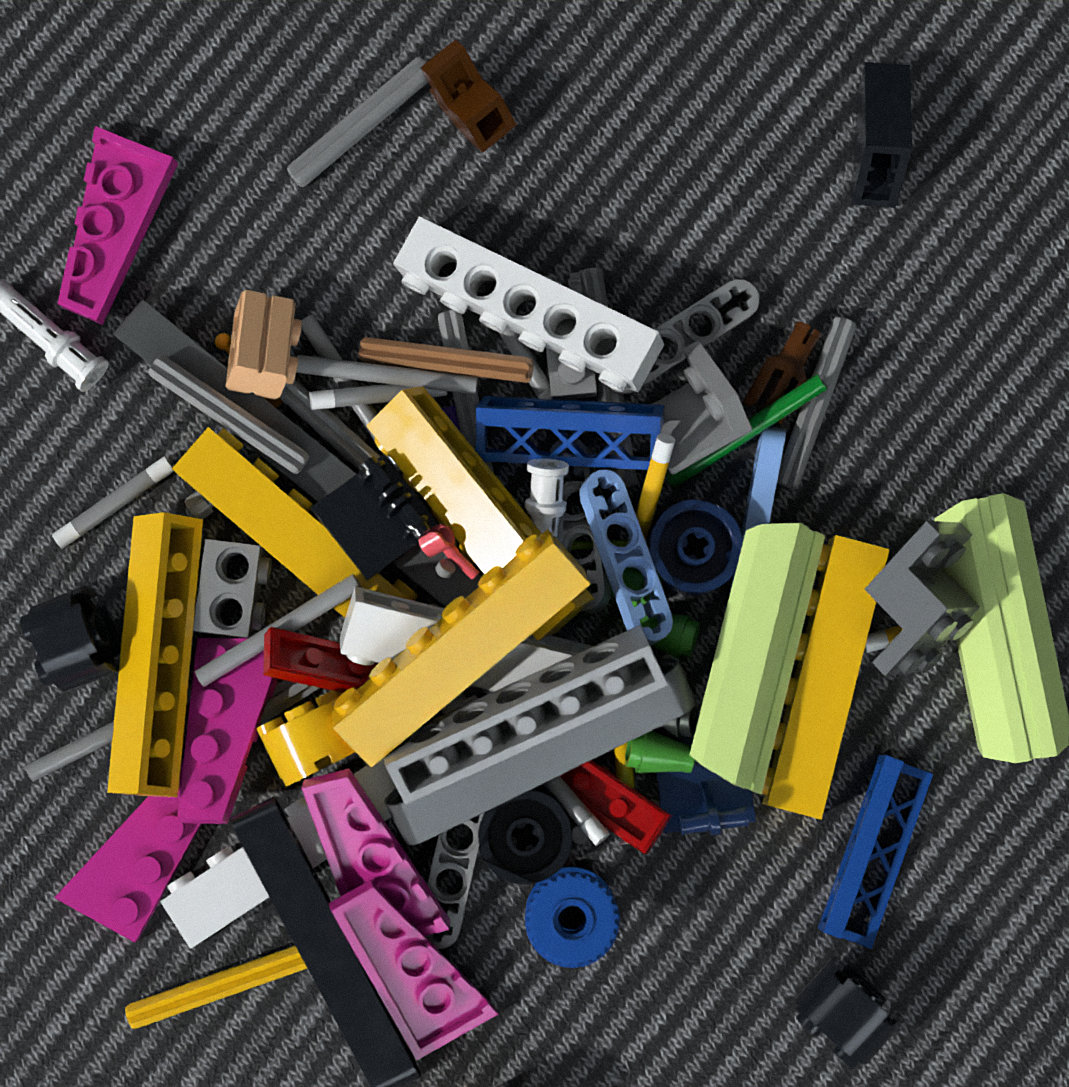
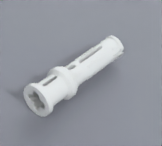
[0,279,109,392]
[525,459,569,539]

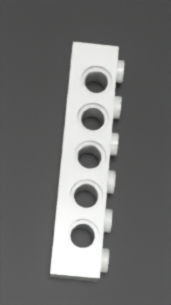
[393,216,664,392]

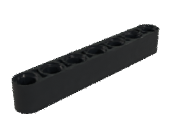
[231,796,422,1087]

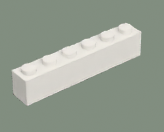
[340,586,593,694]

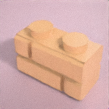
[225,290,302,399]

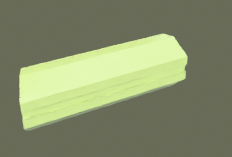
[934,493,1069,763]
[689,523,825,795]

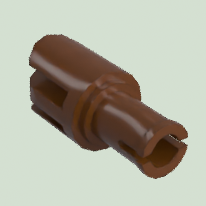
[742,321,822,426]

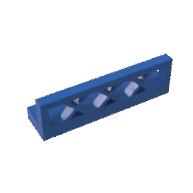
[476,396,665,470]
[818,755,933,949]

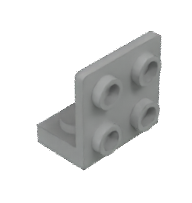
[645,340,752,474]

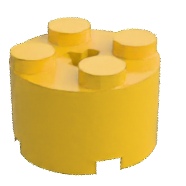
[256,691,355,787]

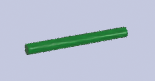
[665,374,828,488]

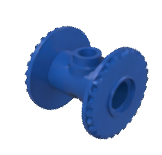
[525,867,620,968]

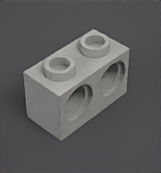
[193,539,272,638]

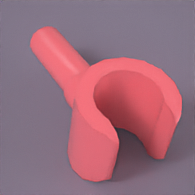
[419,524,480,580]

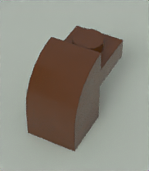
[420,39,517,153]

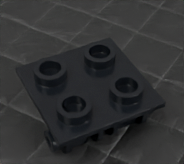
[310,455,440,581]

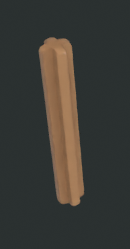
[359,337,533,383]

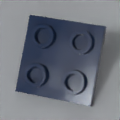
[656,737,756,836]

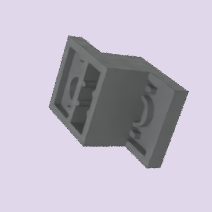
[865,521,980,676]

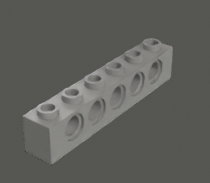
[384,625,668,805]

